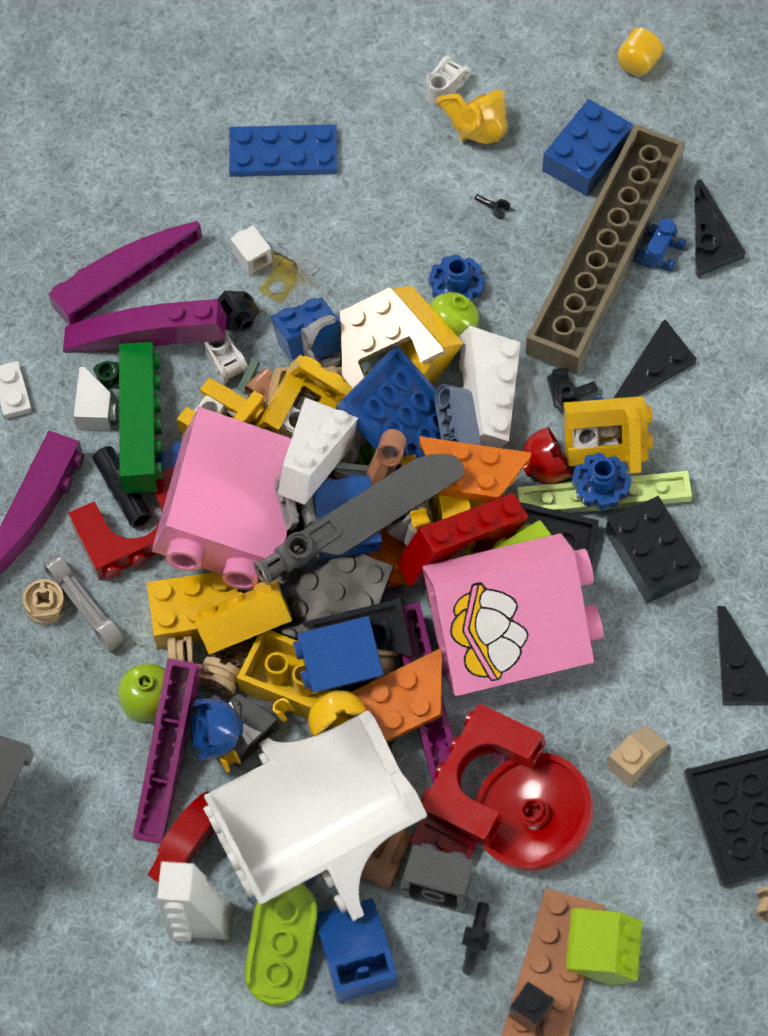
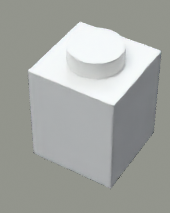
[230,226,272,275]

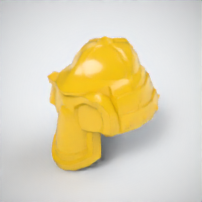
[435,88,508,144]

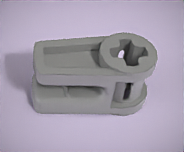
[275,475,317,531]

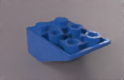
[316,898,398,1003]

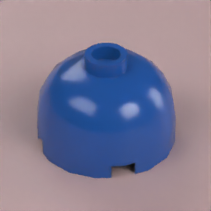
[190,698,243,760]

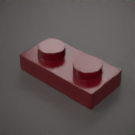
[408,817,477,859]

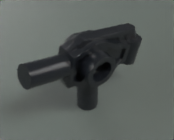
[547,367,598,413]
[461,902,490,975]

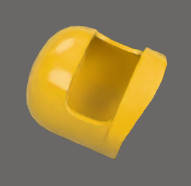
[617,28,664,76]

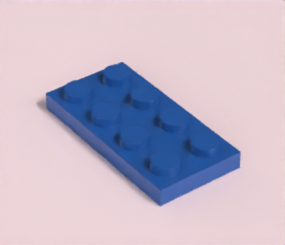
[229,124,337,177]

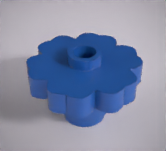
[429,254,485,300]
[572,453,631,510]

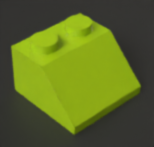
[566,908,643,986]

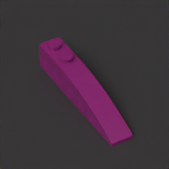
[48,221,202,325]
[63,299,227,353]
[0,430,84,574]
[398,602,453,783]
[132,658,203,843]

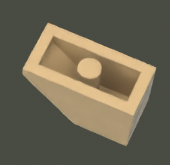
[607,725,669,787]

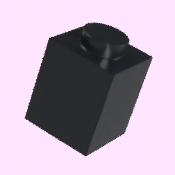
[509,981,554,1034]

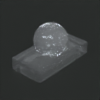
[12,732,53,798]

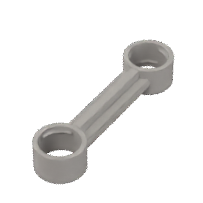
[43,555,125,652]

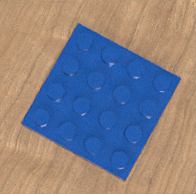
[336,346,441,471]

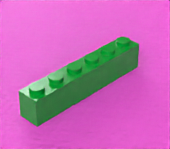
[119,341,163,494]

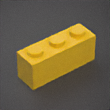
[194,580,292,655]

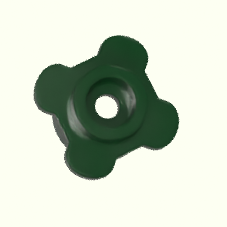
[93,361,119,387]

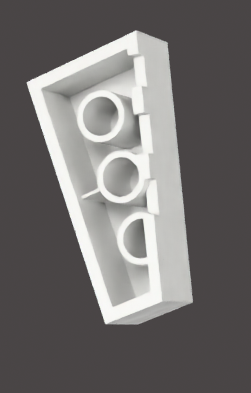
[458,326,521,448]
[278,397,358,505]
[157,862,233,942]

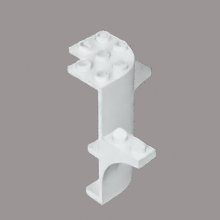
[203,710,427,921]

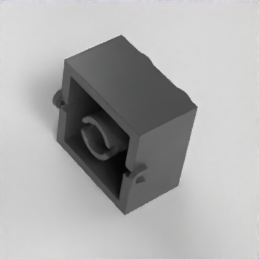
[399,844,473,914]

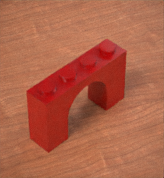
[68,466,174,580]
[396,493,529,587]
[420,703,546,848]

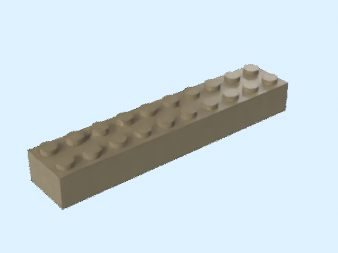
[525,124,685,374]

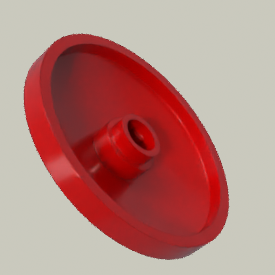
[475,752,594,871]

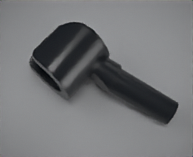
[474,194,511,219]

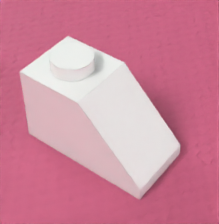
[74,367,117,431]

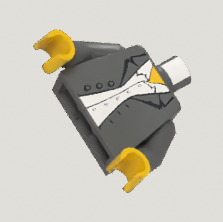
[212,694,295,773]

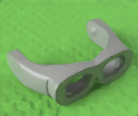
[301,315,340,368]

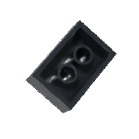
[605,496,701,604]

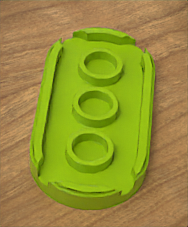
[244,883,317,1005]

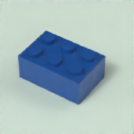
[542,98,633,197]

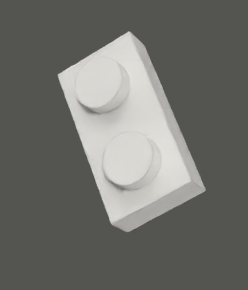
[0,361,32,420]

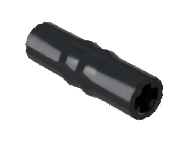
[92,446,152,528]

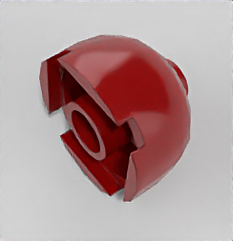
[523,427,573,484]

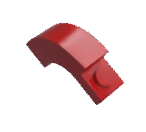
[147,791,216,883]

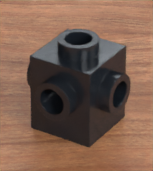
[218,290,261,331]

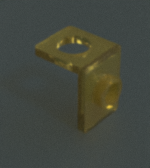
[259,251,298,303]

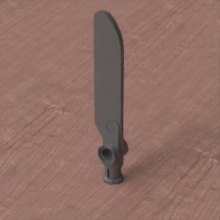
[253,454,464,585]

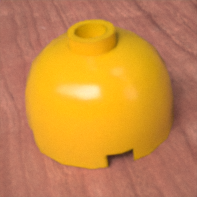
[308,690,367,737]

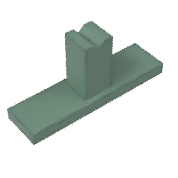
[238,357,261,393]

